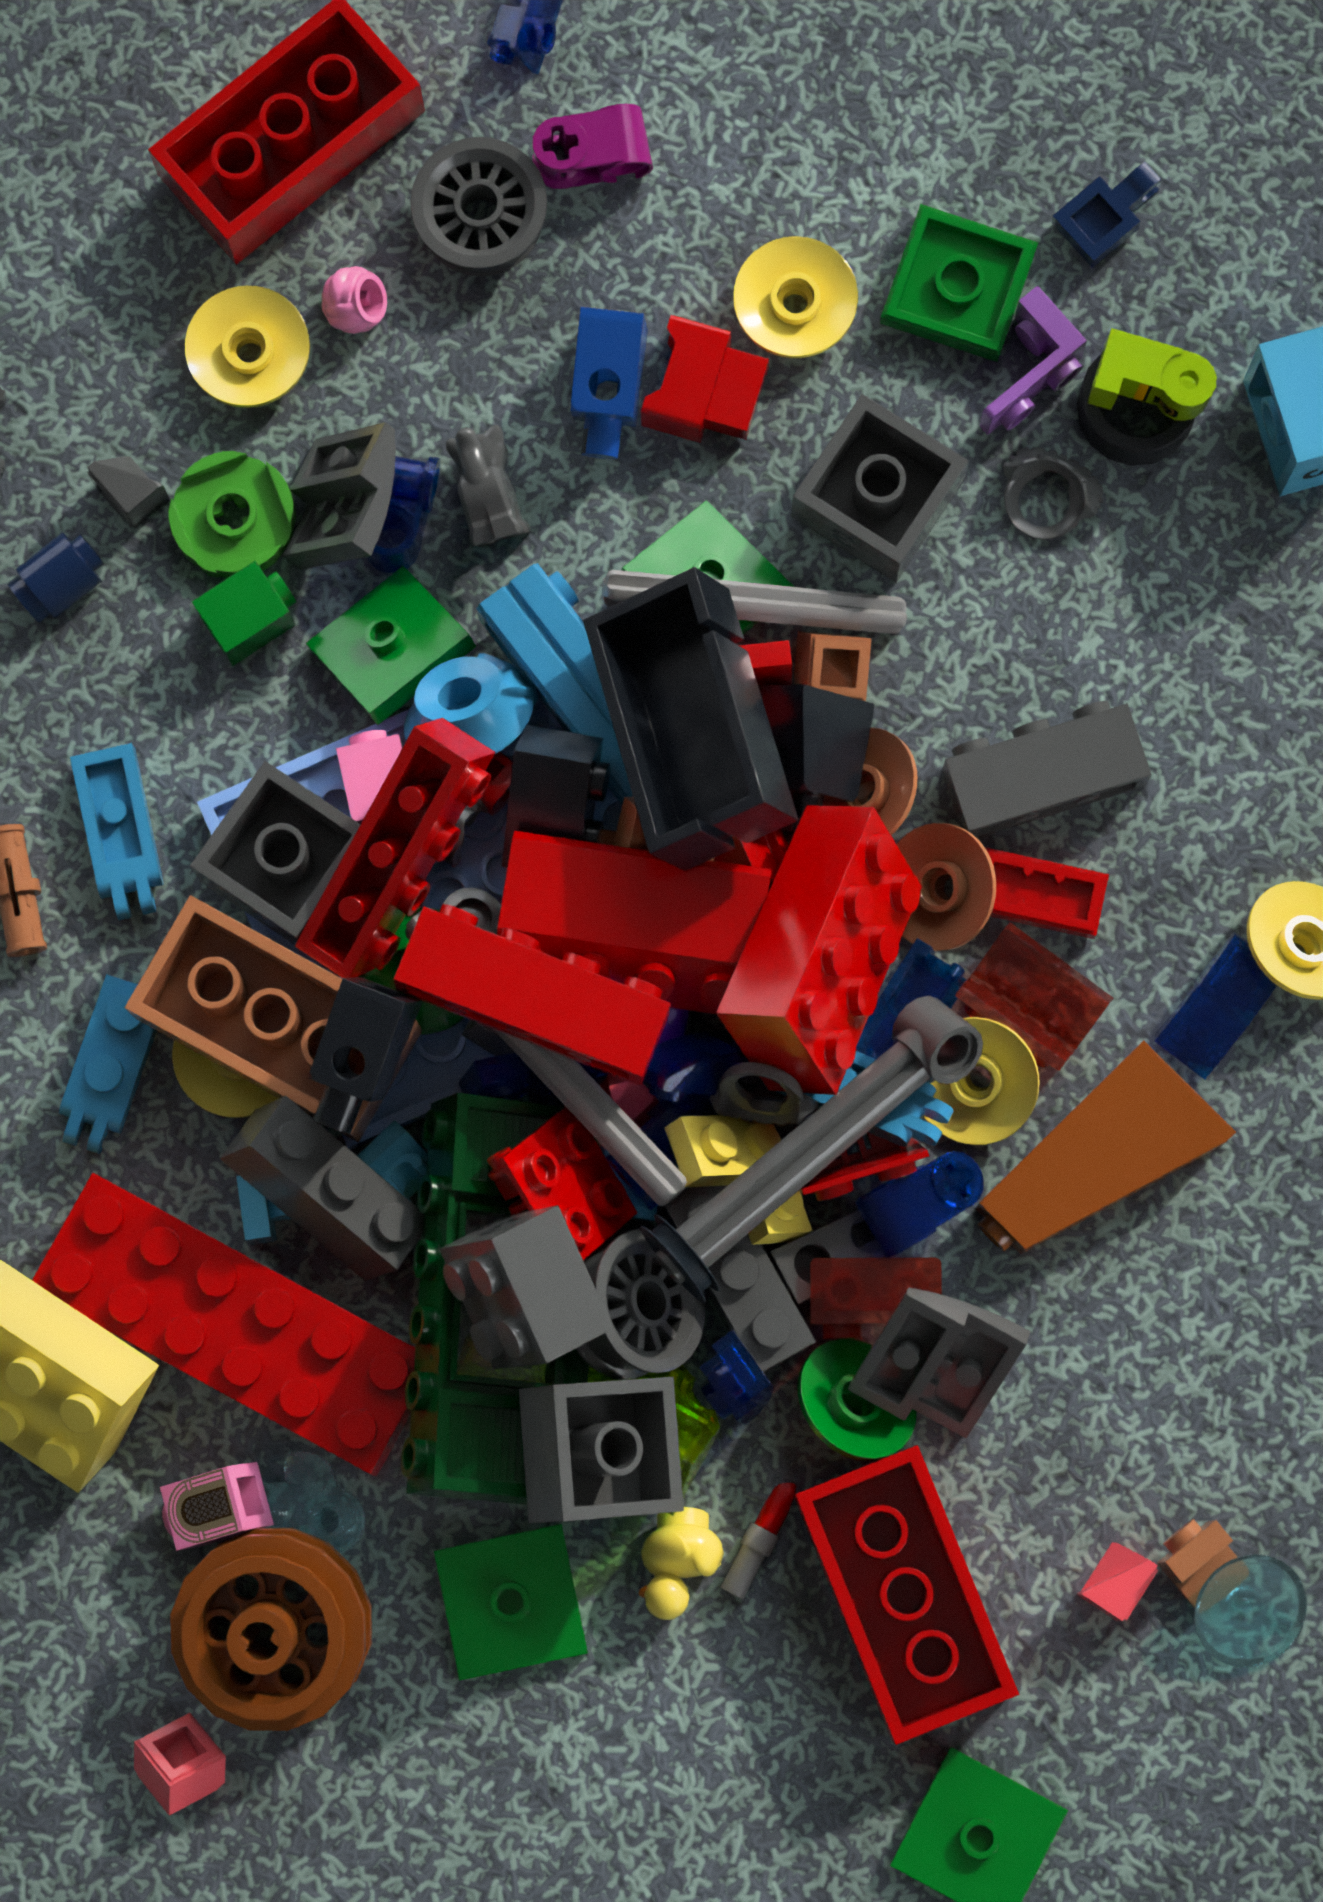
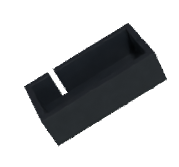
[583,567,798,871]

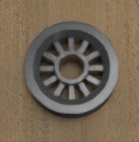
[410,137,547,276]
[575,1229,706,1380]

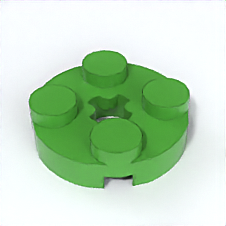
[168,451,296,578]

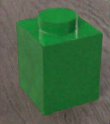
[192,561,297,666]

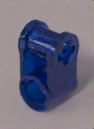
[367,456,441,573]
[855,1151,984,1258]

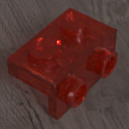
[955,922,1114,1071]
[809,1257,942,1339]

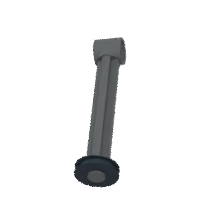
[640,996,983,1303]

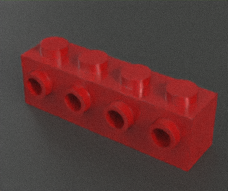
[295,718,496,978]
[393,904,671,1086]

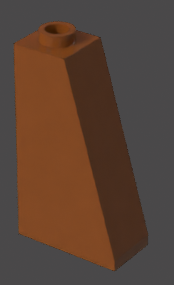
[975,1040,1236,1254]

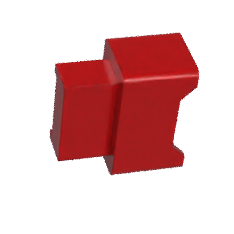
[641,315,769,443]

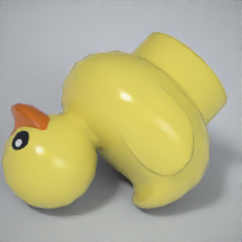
[638,1507,724,1620]

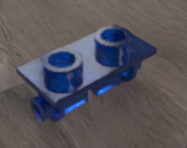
[487,0,563,75]

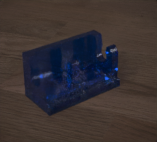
[856,938,969,1059]

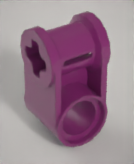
[532,103,653,189]

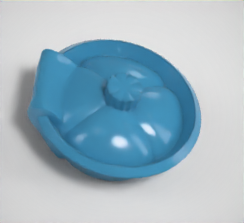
[404,653,538,755]

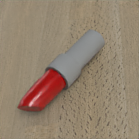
[720,1483,797,1600]

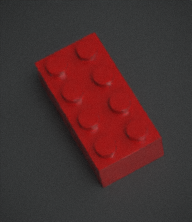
[148,0,425,265]
[716,805,922,1095]
[794,1445,1019,1745]

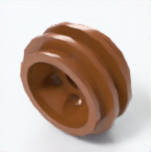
[170,1528,372,1731]

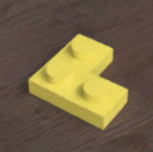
[664,1115,813,1245]

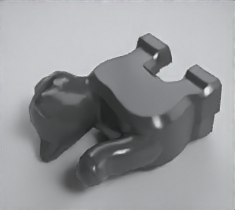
[446,425,531,547]

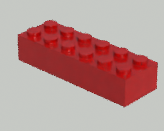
[32,1172,415,1477]

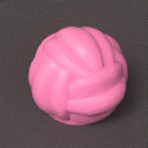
[321,266,387,334]

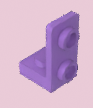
[980,285,1087,435]

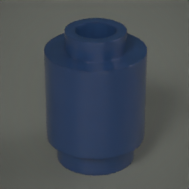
[7,532,104,623]

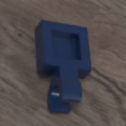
[1052,162,1162,268]

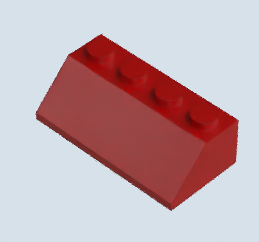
[497,831,772,1014]

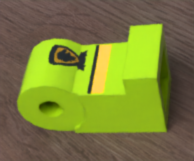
[1087,328,1217,421]

